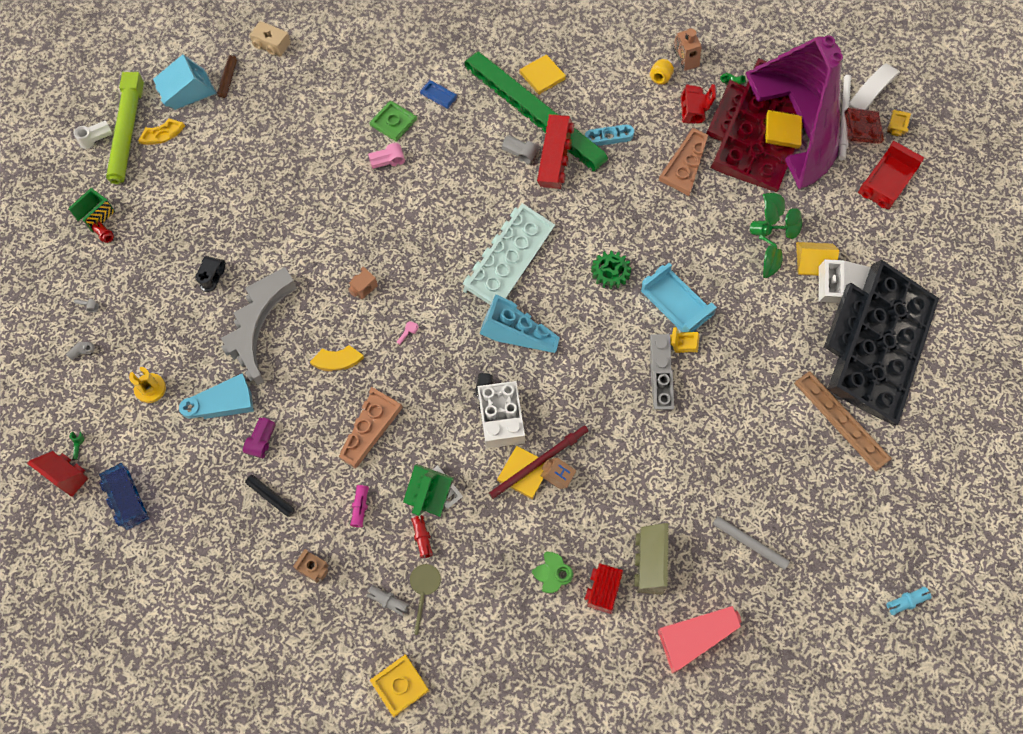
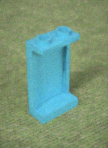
[641,262,717,332]

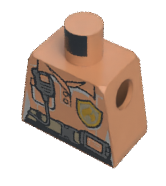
[672,28,702,71]

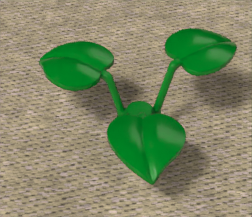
[750,193,802,278]

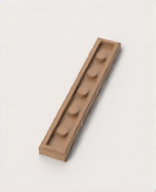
[794,371,892,471]

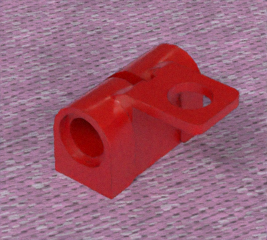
[681,84,716,124]

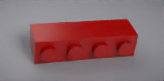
[537,114,574,189]

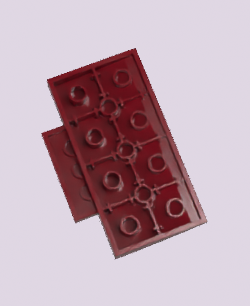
[706,58,803,192]

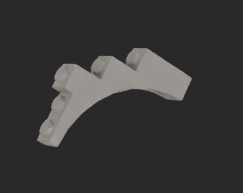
[221,267,297,386]

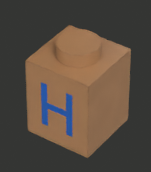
[541,457,577,489]

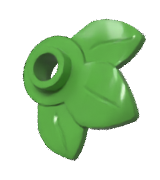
[532,552,573,593]

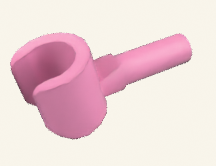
[397,321,419,345]

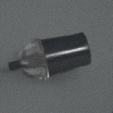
[473,373,493,410]

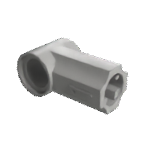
[502,135,539,165]

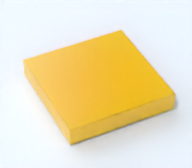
[519,54,566,95]
[766,110,802,149]
[497,446,544,499]
[370,654,430,717]

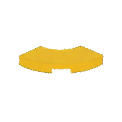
[138,118,185,145]
[310,345,364,371]

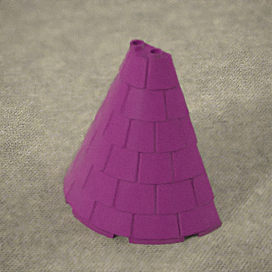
[745,35,843,189]

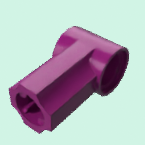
[243,417,276,459]

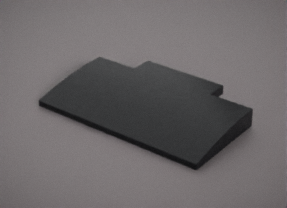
[824,260,939,426]

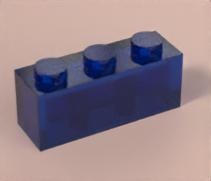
[99,463,150,530]

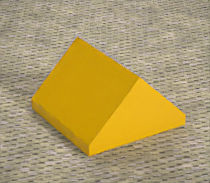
[796,242,839,276]

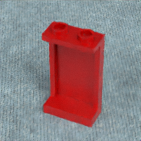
[858,140,925,210]

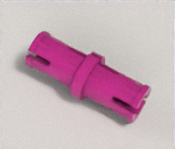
[350,485,369,528]

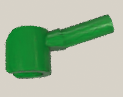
[69,432,85,460]

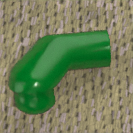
[720,73,746,85]

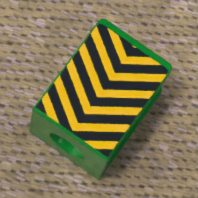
[68,188,115,232]

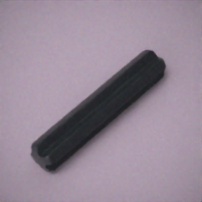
[245,475,295,517]

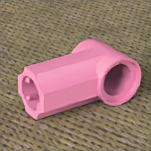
[368,143,405,169]

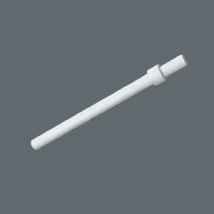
[839,75,851,160]

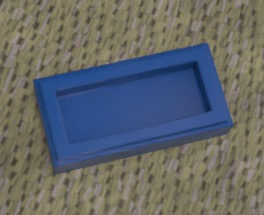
[420,80,457,109]

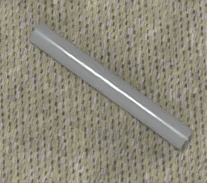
[712,516,790,570]

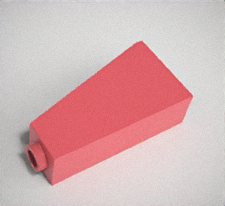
[658,606,741,673]

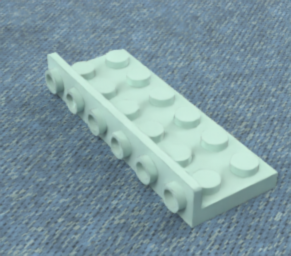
[463,203,555,305]

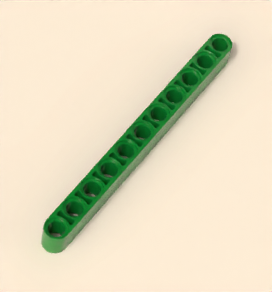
[464,51,608,172]

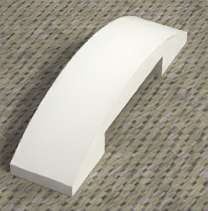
[849,63,900,114]

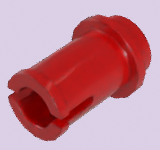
[92,222,114,243]

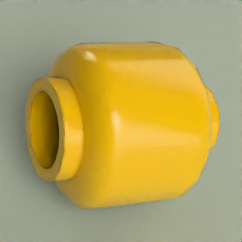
[650,59,674,85]

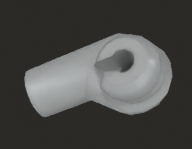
[65,342,95,361]

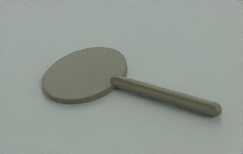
[410,564,441,635]

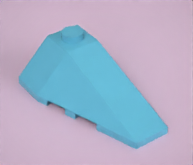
[479,295,560,353]

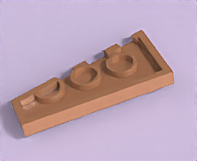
[658,128,708,196]
[339,387,403,469]

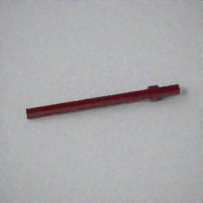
[488,425,589,499]

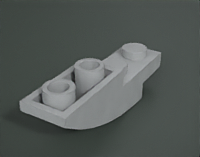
[650,334,674,410]

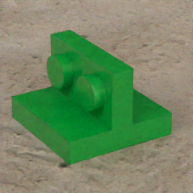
[403,464,454,517]

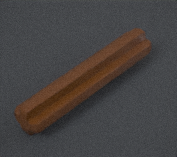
[217,55,238,98]

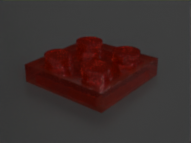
[844,108,884,144]

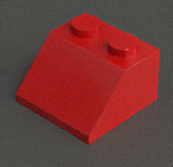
[27,451,89,497]

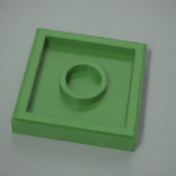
[369,100,417,142]

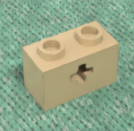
[249,21,291,57]

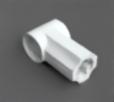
[74,120,113,149]

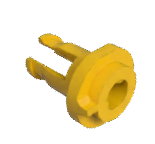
[129,367,166,403]

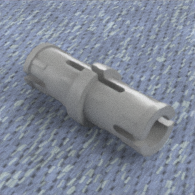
[367,585,409,617]

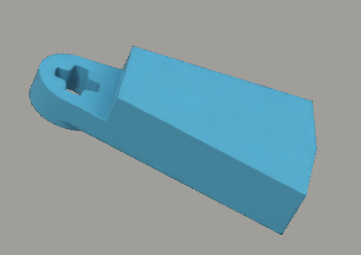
[179,373,254,419]

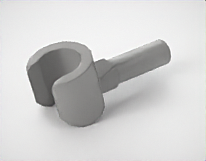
[74,299,99,312]

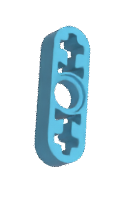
[585,125,634,146]

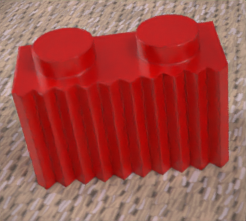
[584,563,623,614]

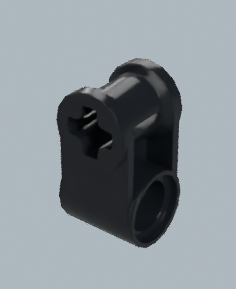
[195,256,226,292]

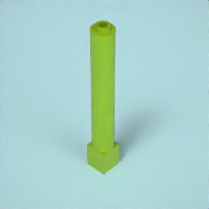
[106,72,144,184]

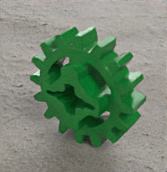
[591,250,632,290]

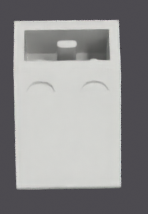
[819,260,871,303]
[478,381,525,449]

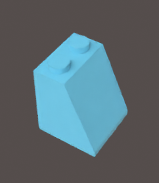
[153,54,216,110]

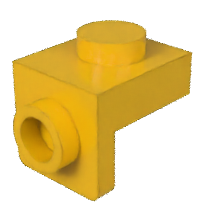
[887,110,911,136]
[670,327,700,353]

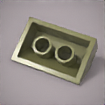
[634,523,669,595]

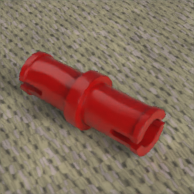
[411,515,433,559]

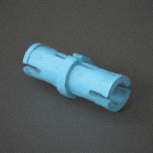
[886,586,931,615]

